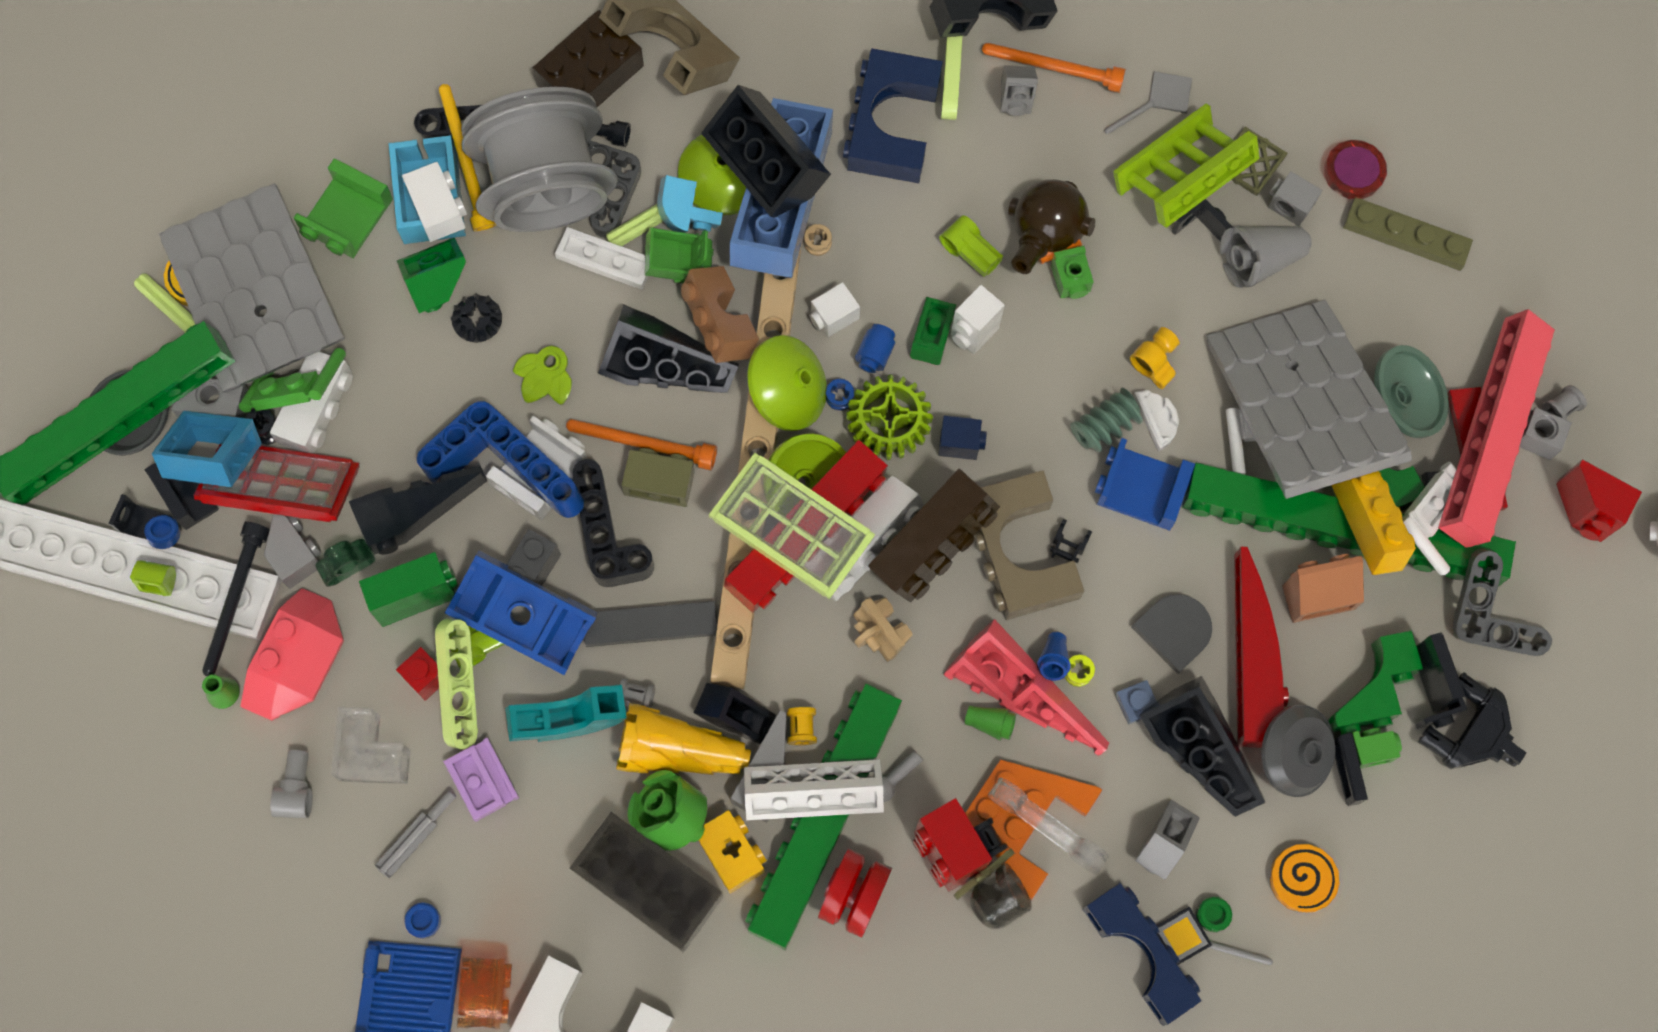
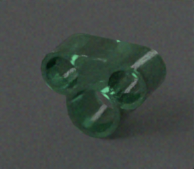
[315,539,376,587]

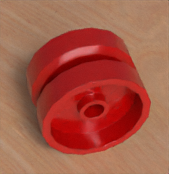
[818,848,892,938]

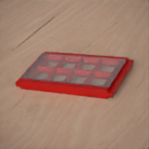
[194,444,360,522]

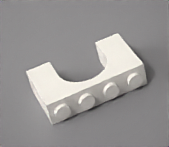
[509,956,675,1032]

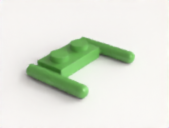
[239,348,346,413]

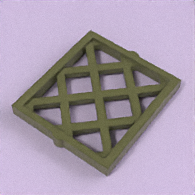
[1232,126,1288,196]

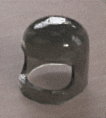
[970,863,1032,929]

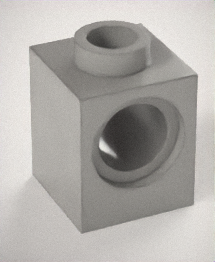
[1268,171,1323,226]
[1519,407,1572,460]

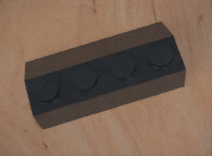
[701,85,831,218]

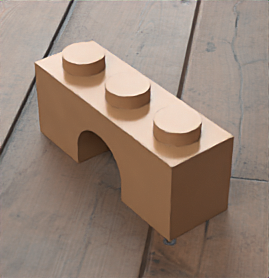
[681,266,759,363]

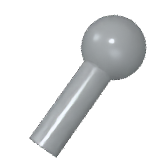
[882,750,923,802]

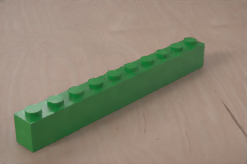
[1182,463,1516,586]

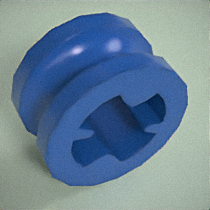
[826,379,854,411]

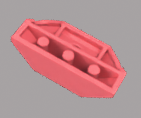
[240,588,344,721]

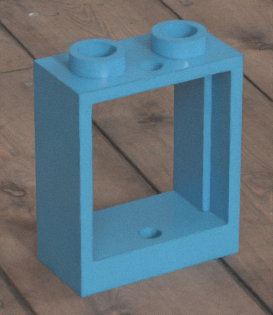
[152,411,262,487]

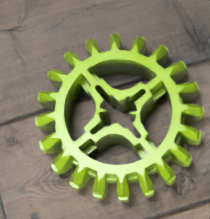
[846,374,933,461]

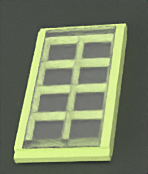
[709,453,875,599]

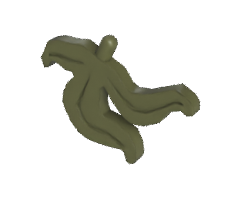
[953,848,1015,901]

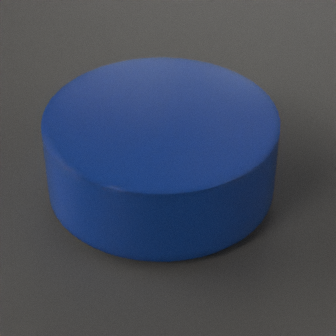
[144,515,180,549]
[405,903,441,939]

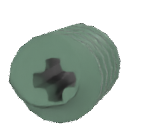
[1070,387,1143,453]

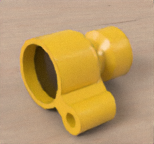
[1130,327,1180,389]

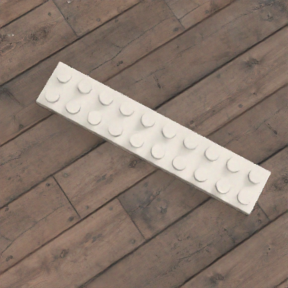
[0,499,281,641]

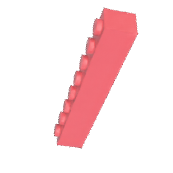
[1438,309,1555,548]

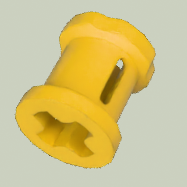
[787,707,817,746]

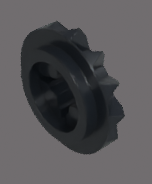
[451,293,502,343]

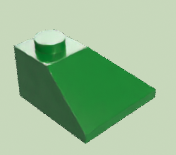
[397,238,466,314]

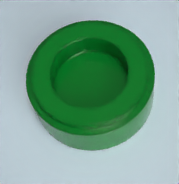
[1196,897,1232,933]

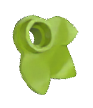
[513,346,572,405]

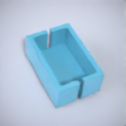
[388,135,466,244]

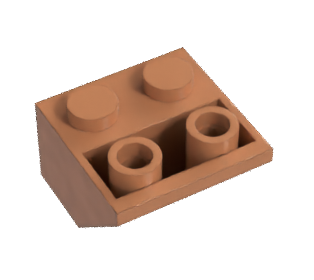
[1282,554,1364,623]

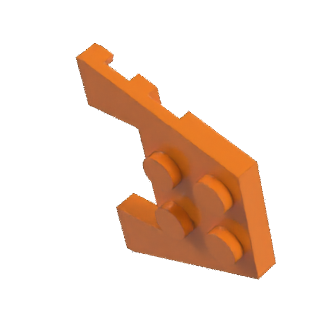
[965,760,1102,901]

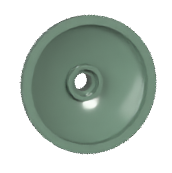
[1374,345,1449,438]

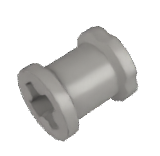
[1542,385,1587,420]
[619,678,655,708]

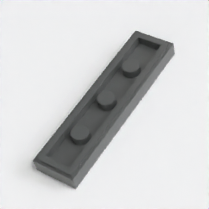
[585,601,717,647]

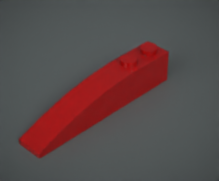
[1234,546,1289,748]

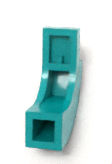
[505,685,627,742]

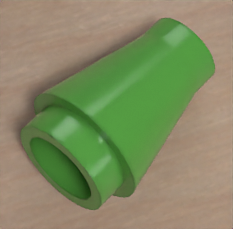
[202,675,240,709]
[965,705,1016,741]

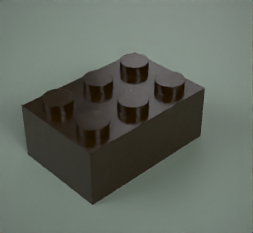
[532,10,644,107]

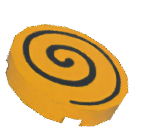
[1270,844,1340,913]

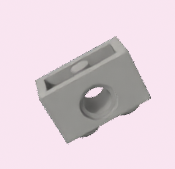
[171,378,248,418]

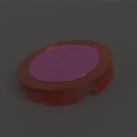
[1324,140,1387,199]

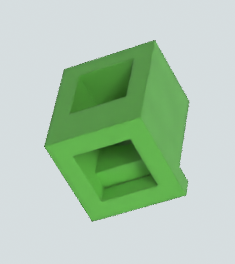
[1051,246,1094,299]
[1352,728,1402,769]

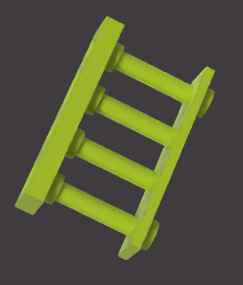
[1113,103,1260,228]

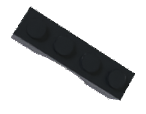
[929,0,1058,38]

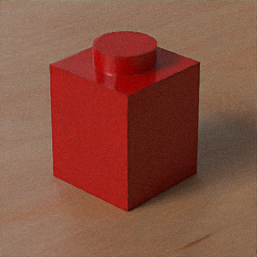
[396,647,439,701]

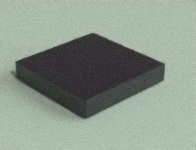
[1416,632,1465,712]

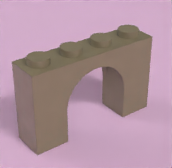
[599,0,740,95]
[974,470,1084,620]

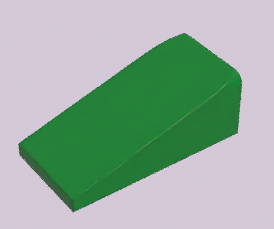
[910,297,957,365]

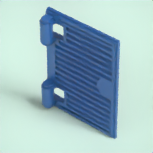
[355,941,462,1032]

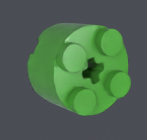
[628,770,707,851]

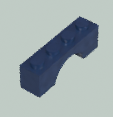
[1082,883,1202,1026]

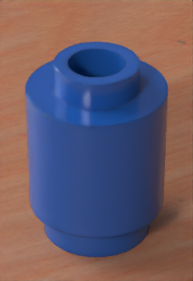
[855,324,896,373]

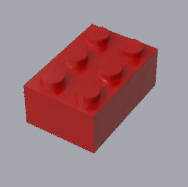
[912,798,992,892]

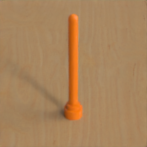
[982,43,1126,93]
[566,419,717,471]

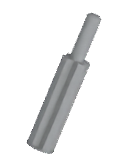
[375,791,456,878]

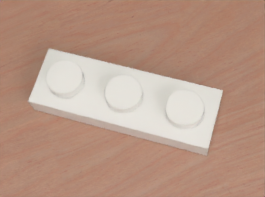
[555,227,649,290]

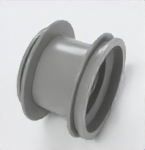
[461,87,618,232]

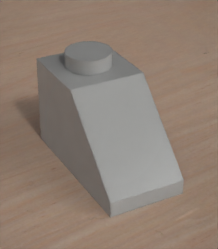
[1136,800,1200,880]

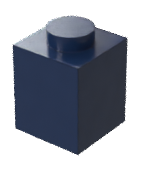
[938,416,987,460]

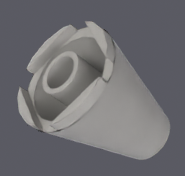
[1220,226,1312,288]

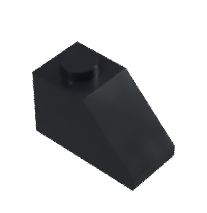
[693,683,776,745]

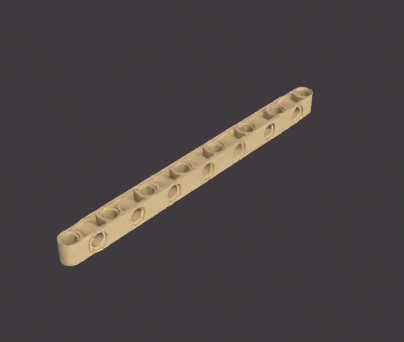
[711,247,801,689]

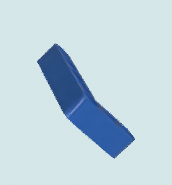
[417,401,584,518]

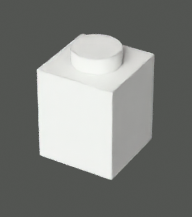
[809,282,860,337]

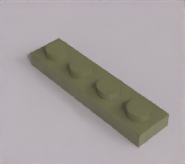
[1343,197,1473,271]

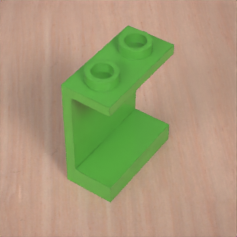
[294,158,393,259]

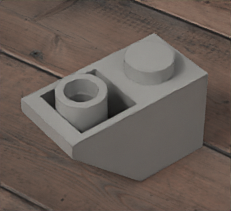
[1001,65,1038,116]
[264,514,323,589]

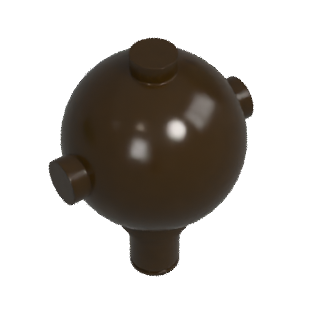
[1008,179,1096,274]

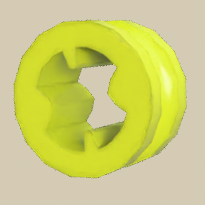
[1065,654,1095,687]

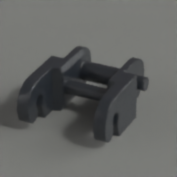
[1049,519,1092,563]

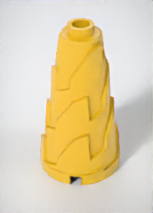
[616,703,751,775]

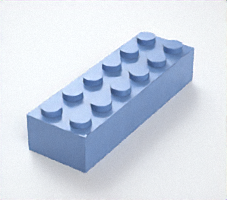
[730,98,833,278]

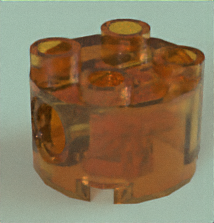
[457,956,512,1030]

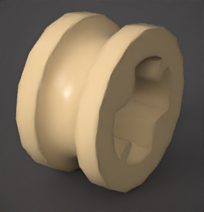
[804,224,832,256]

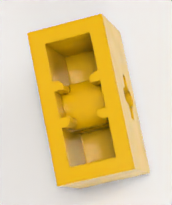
[698,810,767,894]

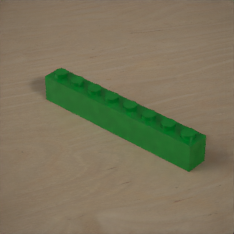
[0,321,236,505]
[745,683,902,951]

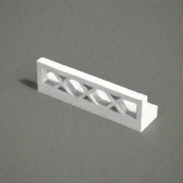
[744,759,884,820]

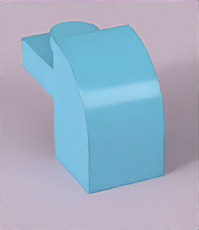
[657,175,723,233]

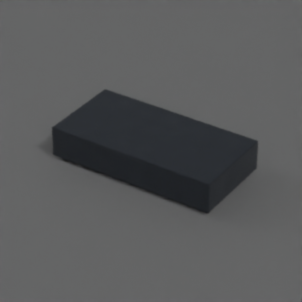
[1334,733,1368,806]

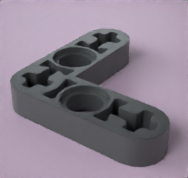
[587,140,641,238]
[1453,548,1552,656]

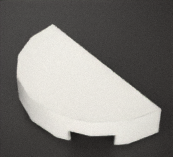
[1133,390,1179,452]

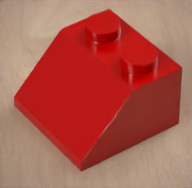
[1556,459,1642,542]

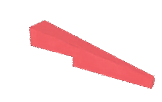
[943,619,1109,756]

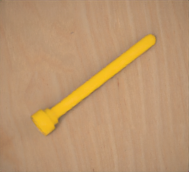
[439,84,497,232]

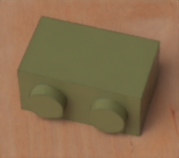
[621,448,695,507]

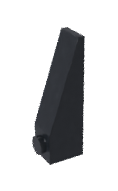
[598,305,739,393]
[349,466,487,555]
[1140,676,1265,817]

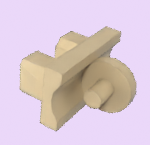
[853,597,913,662]

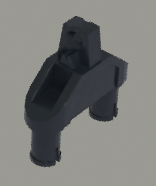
[1418,672,1527,770]

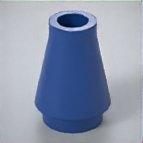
[1037,632,1071,681]

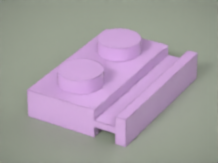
[443,738,519,822]

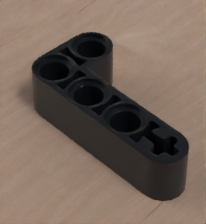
[573,459,654,587]

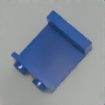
[1095,438,1195,531]

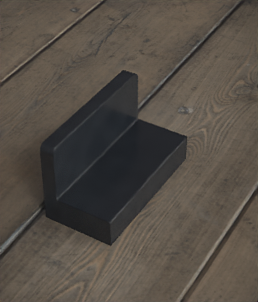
[144,463,219,530]

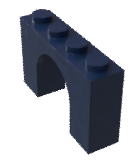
[843,48,943,184]

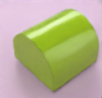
[130,560,176,596]

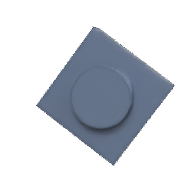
[1115,680,1157,725]

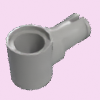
[270,750,312,818]

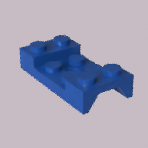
[445,550,597,675]

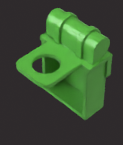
[645,228,714,284]

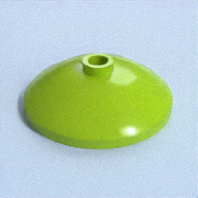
[678,135,746,216]
[748,335,827,431]
[763,434,846,516]

